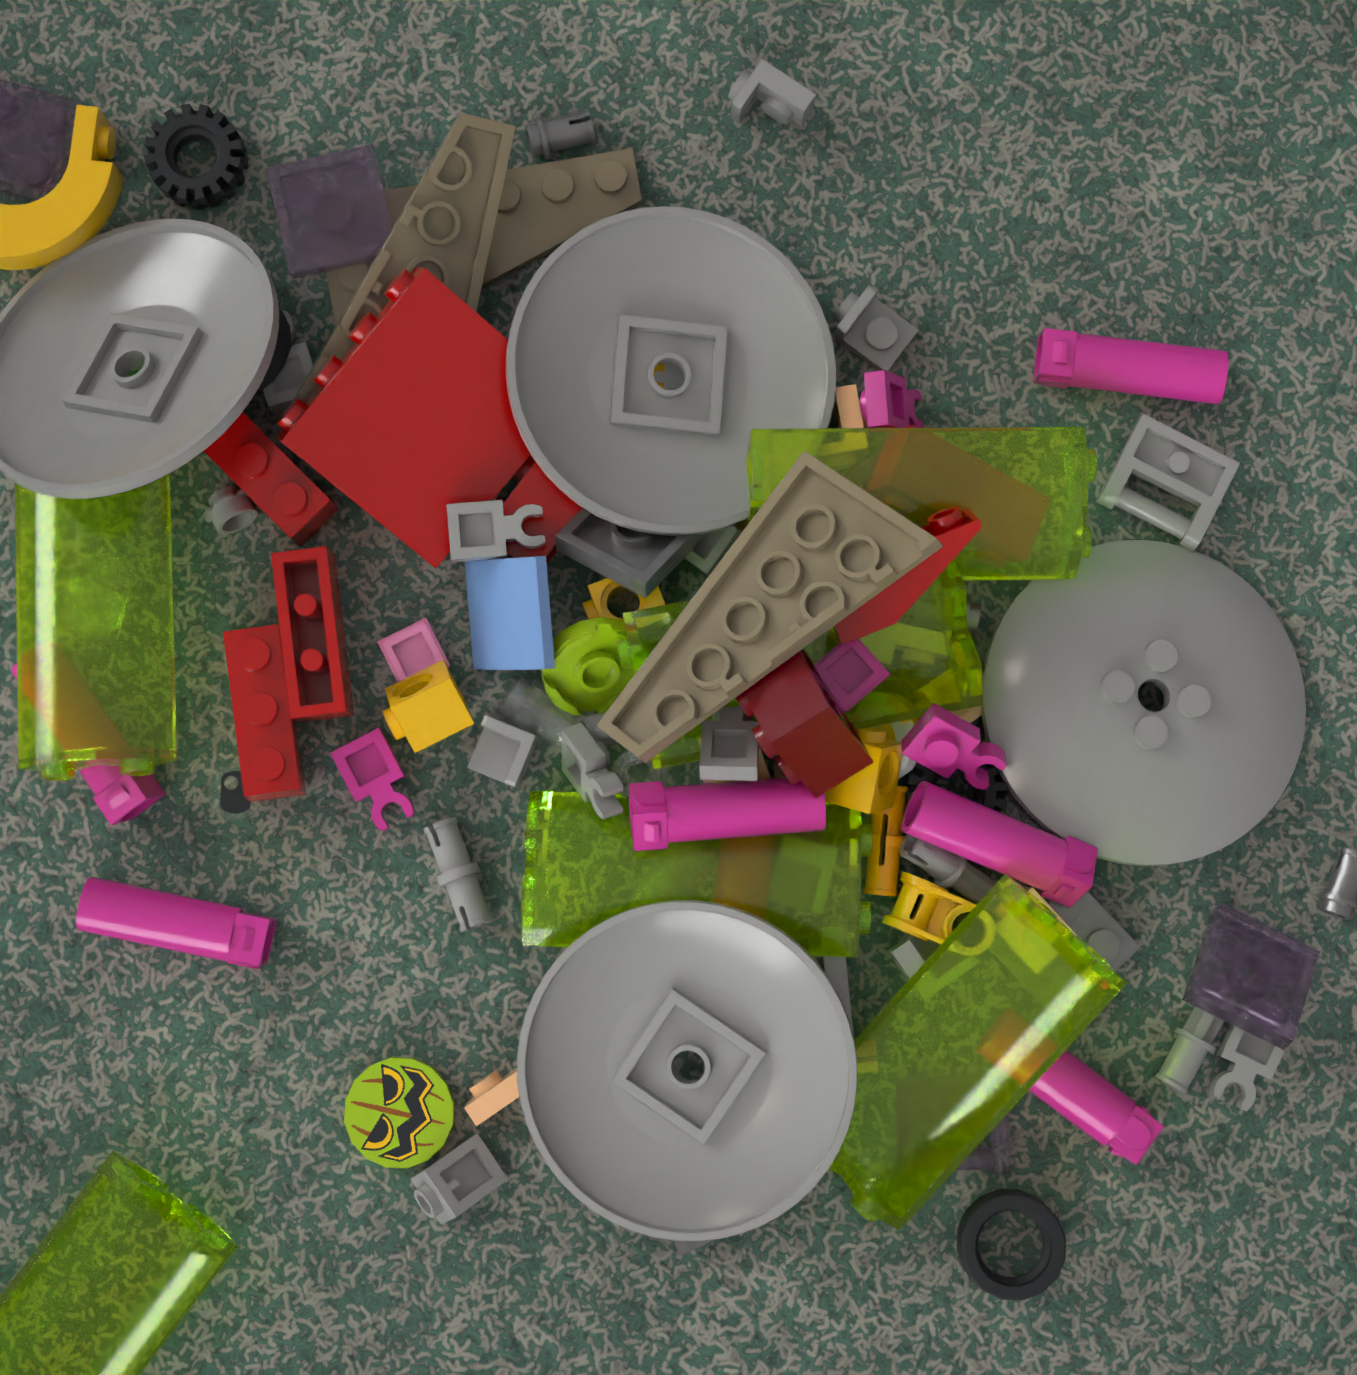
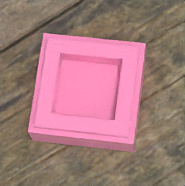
[377,618,451,682]

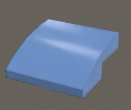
[464,556,555,670]

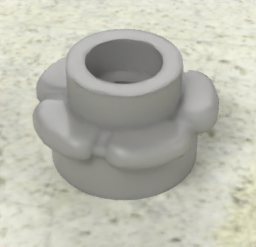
[204,486,257,535]

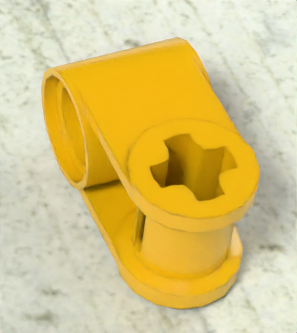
[881,872,994,954]

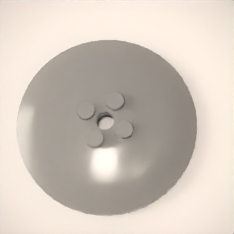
[506,206,836,536]
[0,218,279,499]
[980,540,1306,866]
[517,900,857,1241]

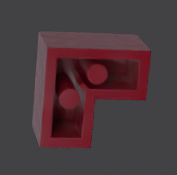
[736,648,874,798]

